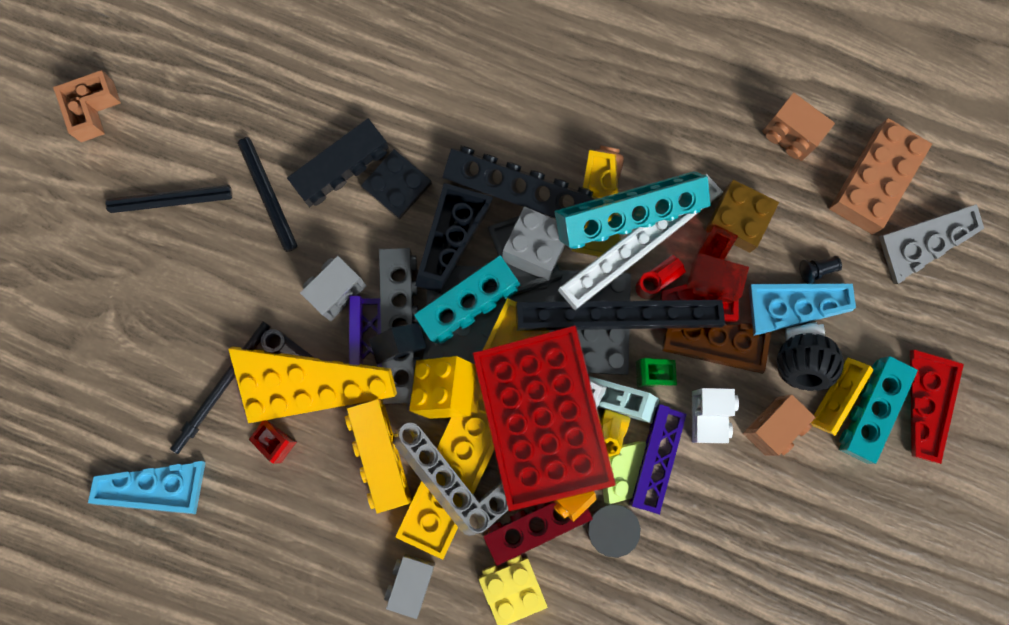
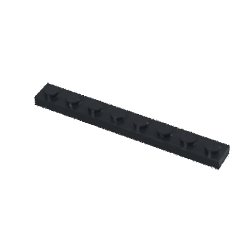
[516,300,725,331]

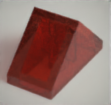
[691,224,738,276]

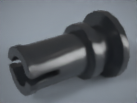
[799,256,842,284]

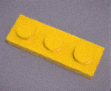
[811,357,874,436]

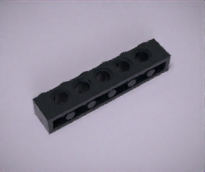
[442,145,598,228]

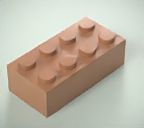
[829,118,932,235]

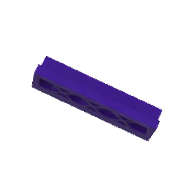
[349,296,383,401]
[629,404,687,514]

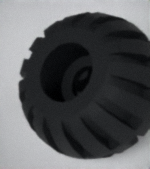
[777,333,844,391]

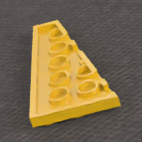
[228,347,397,423]

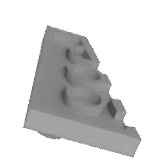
[879,204,984,284]

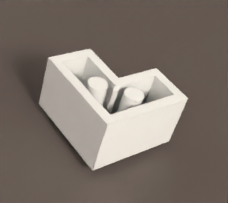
[692,388,739,443]

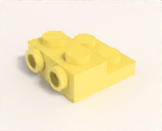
[479,555,548,625]

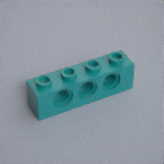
[414,255,521,344]
[839,356,918,464]

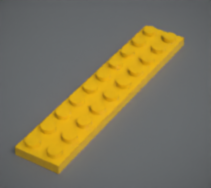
[395,298,550,560]

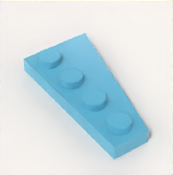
[749,284,856,336]
[88,461,206,514]

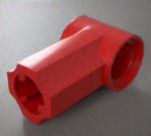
[635,255,686,299]

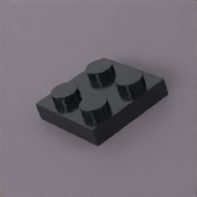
[361,149,432,220]

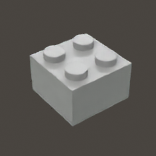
[502,206,566,281]
[300,256,367,321]

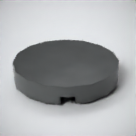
[588,504,641,558]

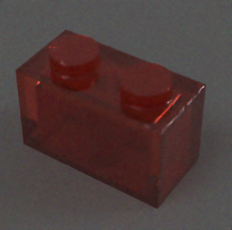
[686,253,749,303]

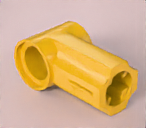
[600,409,630,457]

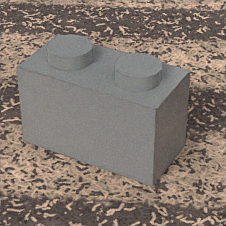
[384,554,435,619]

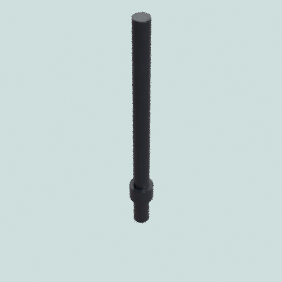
[170,321,271,454]

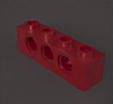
[483,501,593,566]

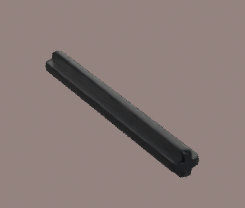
[237,137,297,252]
[105,185,233,213]

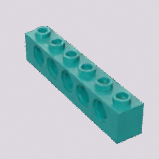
[555,171,711,249]

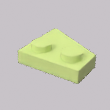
[603,441,646,504]

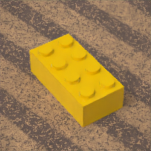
[345,399,412,514]

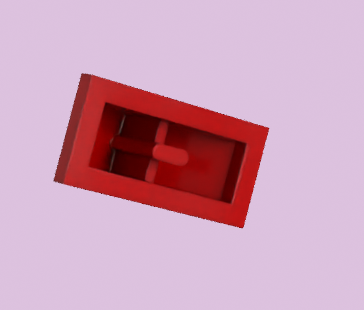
[249,420,297,464]

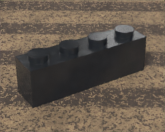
[287,118,389,208]

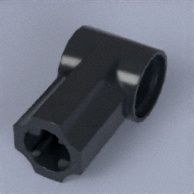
[261,329,313,358]

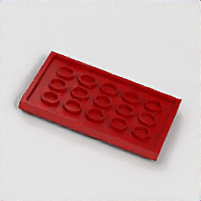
[473,326,617,511]

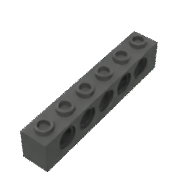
[379,248,420,405]

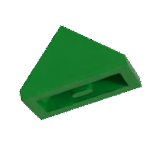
[635,358,677,387]

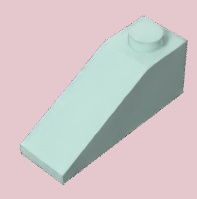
[589,376,660,424]

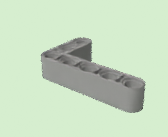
[393,423,508,536]

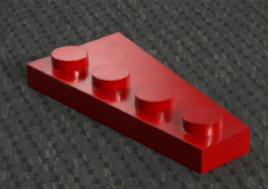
[910,350,964,464]

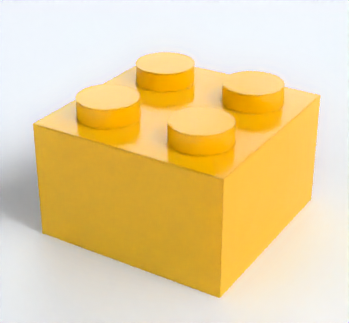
[409,356,476,419]

